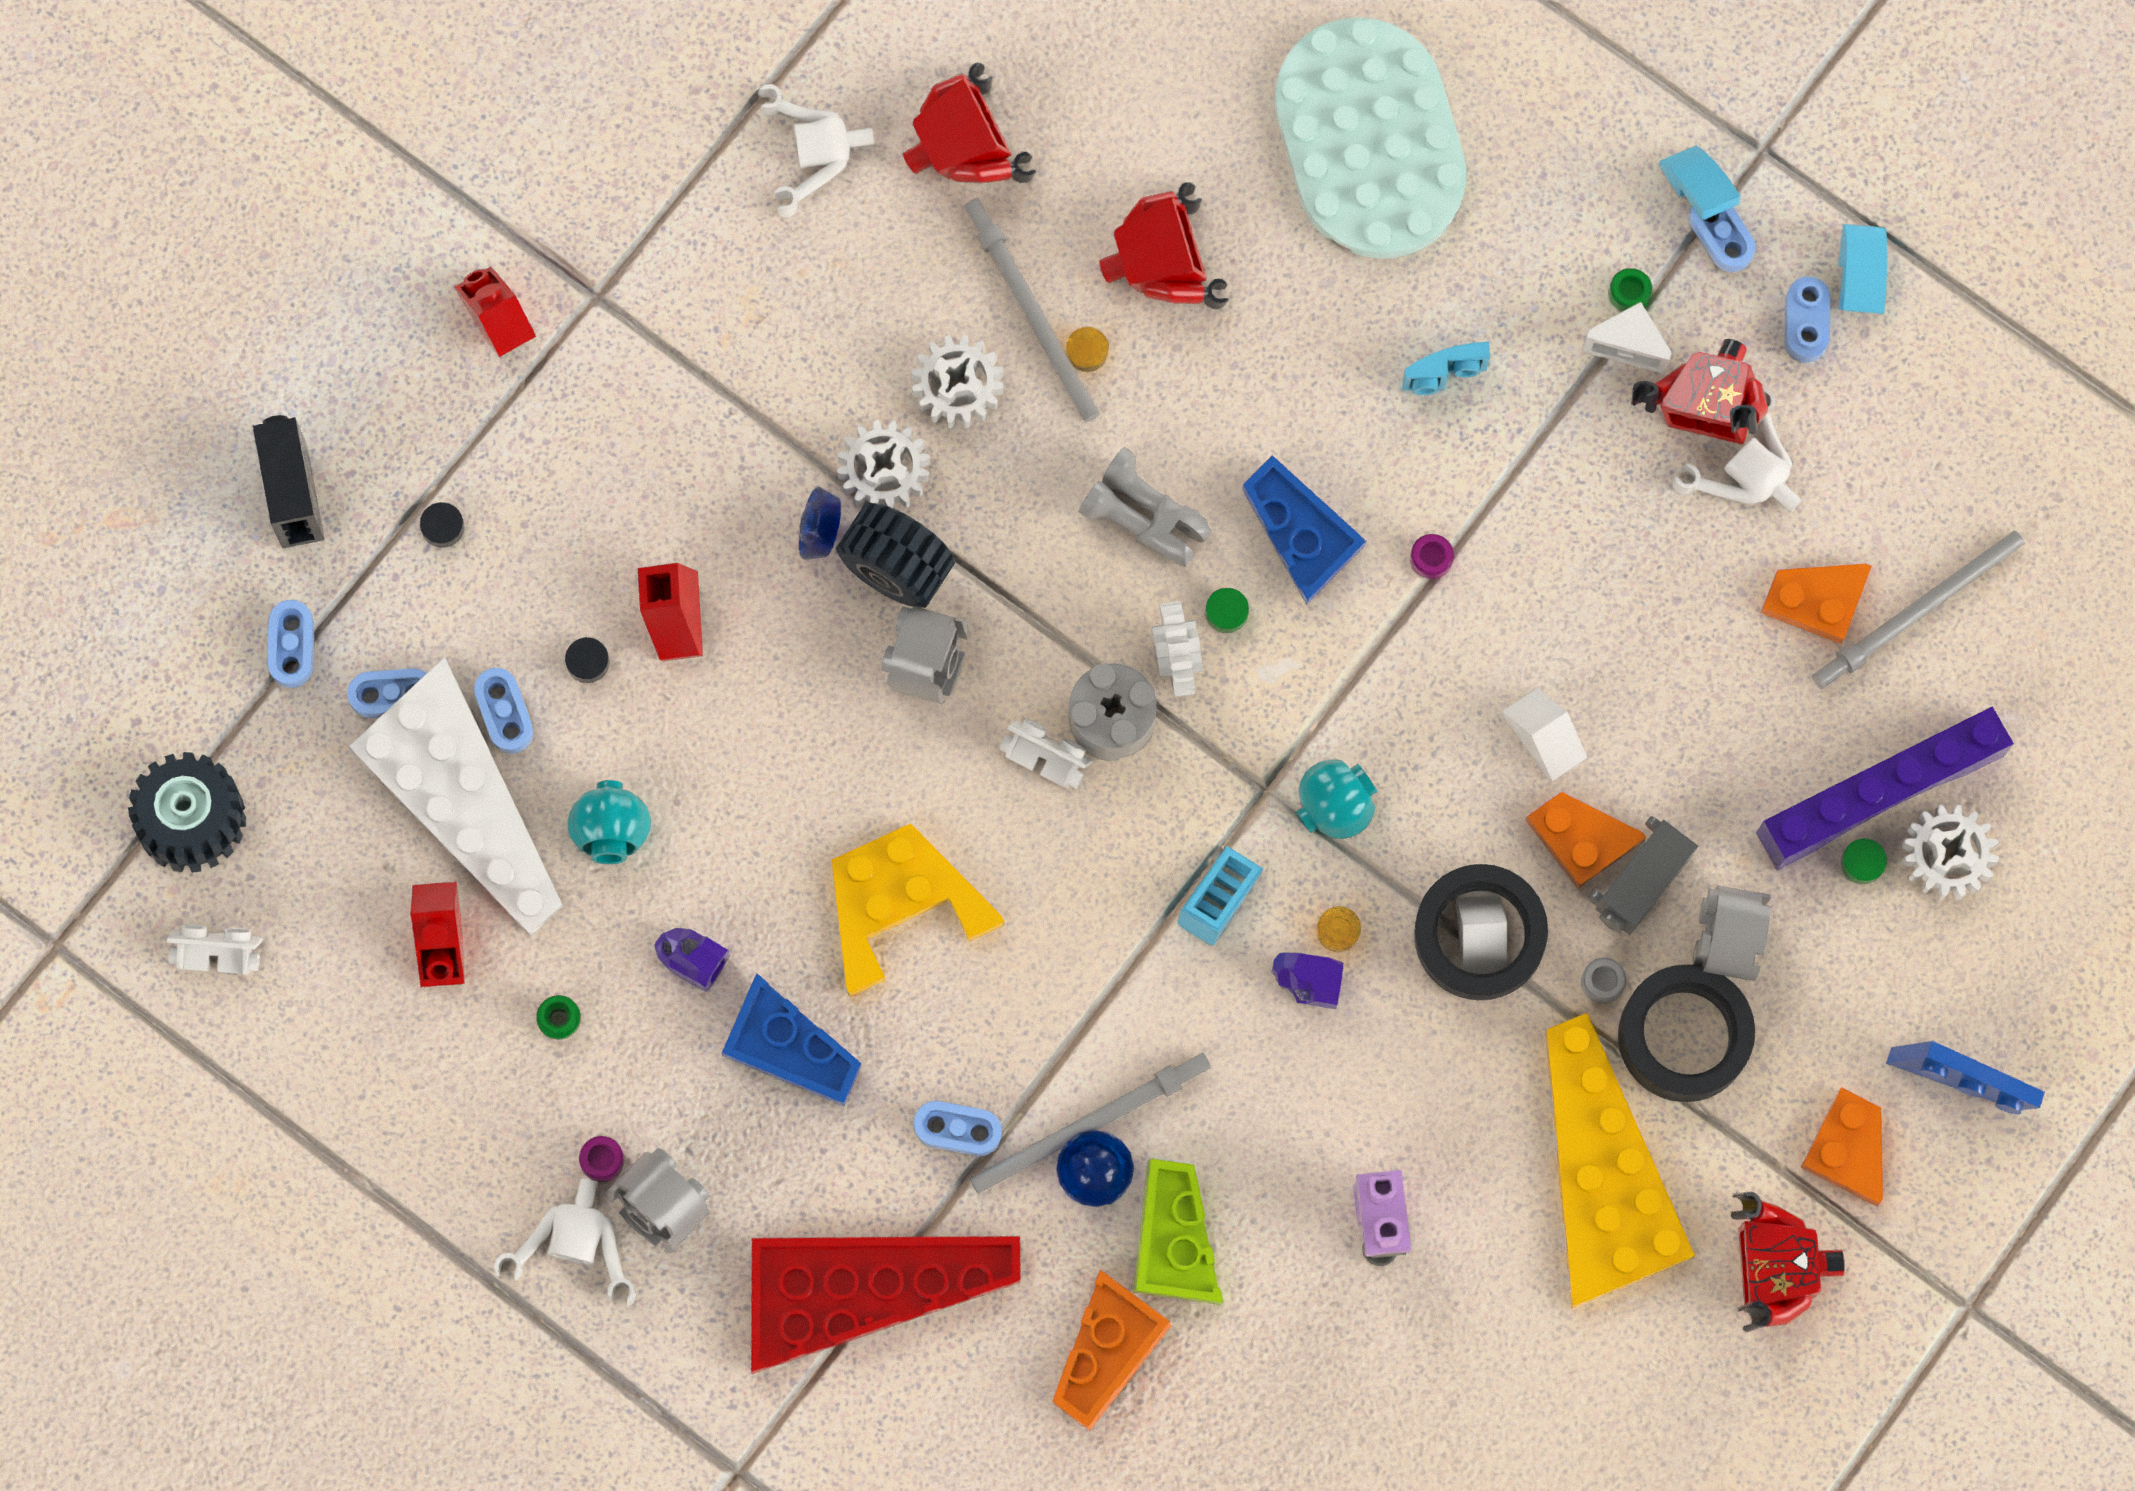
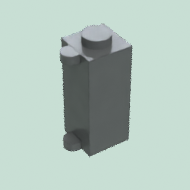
[1587,816,1698,935]

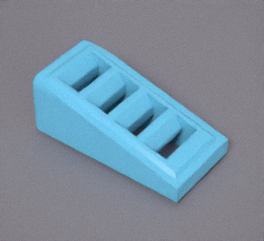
[1177,846,1263,946]

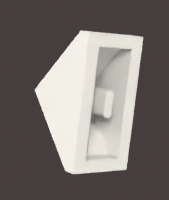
[1582,302,1672,374]
[1501,688,1588,783]
[1455,891,1507,974]

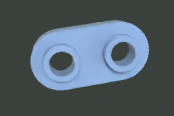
[1689,206,1756,272]
[1784,277,1830,363]
[268,600,314,688]
[474,668,534,754]
[347,669,427,718]
[914,1101,1002,1156]

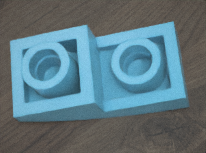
[1659,145,1740,221]
[1838,224,1887,314]
[1402,341,1490,395]

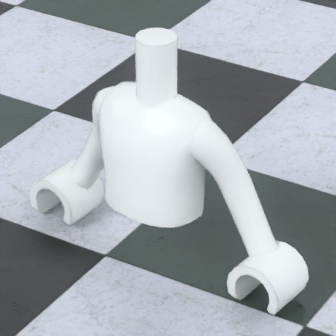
[758,84,874,218]
[1672,389,1802,513]
[494,1179,636,1305]

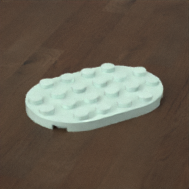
[1275,18,1467,258]

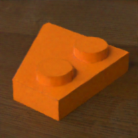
[1761,564,1872,644]
[1525,792,1647,889]
[1801,1087,1883,1207]

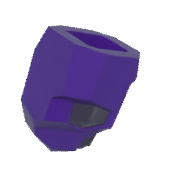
[654,928,730,992]
[1272,952,1344,1009]

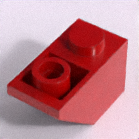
[454,266,537,357]
[637,562,703,662]
[410,882,465,987]

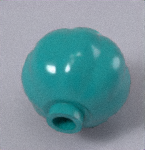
[1296,759,1377,839]
[567,780,651,865]

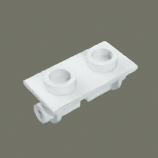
[999,719,1093,789]
[167,924,263,975]

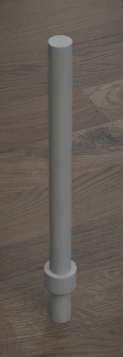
[964,198,1100,422]
[1812,531,2024,689]
[969,1052,1211,1194]

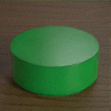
[1608,268,1652,312]
[1205,588,1249,633]
[1841,838,1887,884]

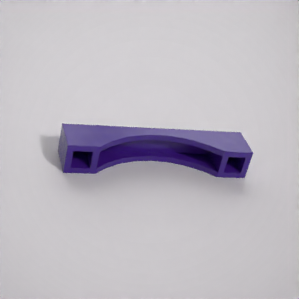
[1756,706,2014,870]

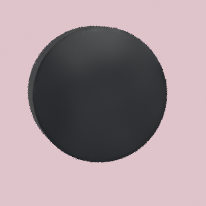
[420,502,464,548]
[565,637,610,683]

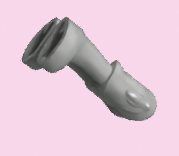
[1078,447,1212,567]

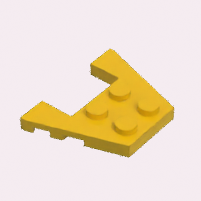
[831,823,1005,997]

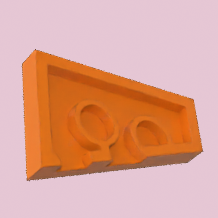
[1052,1270,1172,1432]

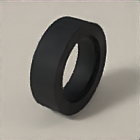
[1414,864,1548,1000]
[1618,964,1755,1102]

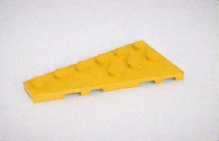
[1545,1013,1695,1309]

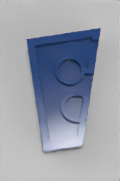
[1242,455,1366,605]
[722,973,862,1106]
[1886,1041,2045,1115]

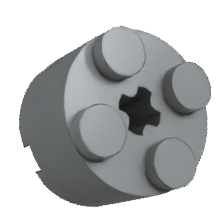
[882,606,968,704]
[1068,663,1157,761]
[1692,885,1771,981]
[606,1148,710,1253]

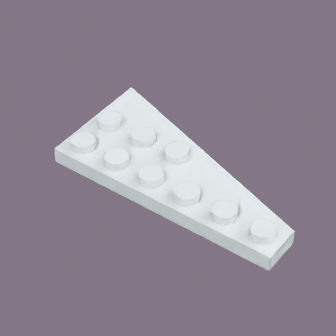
[349,657,563,936]

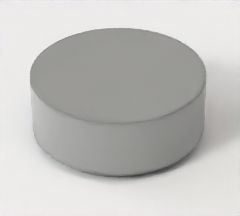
[1581,958,1627,1004]

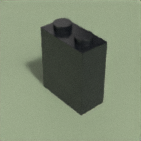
[252,415,325,549]

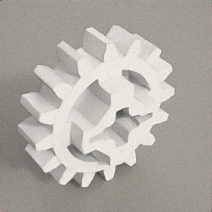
[911,335,1004,429]
[837,420,930,509]
[1152,601,1203,697]
[1901,805,1999,900]

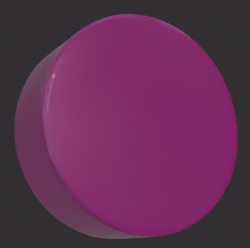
[1410,534,1454,579]
[579,1136,625,1182]

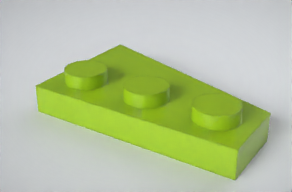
[1133,1158,1224,1305]

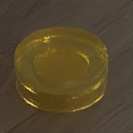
[1066,327,1109,372]
[1316,906,1361,952]

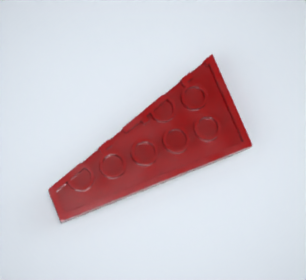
[751,1236,1021,1374]

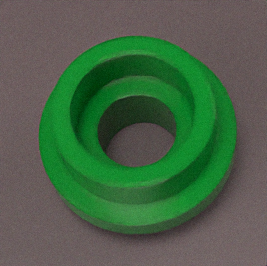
[536,995,581,1040]

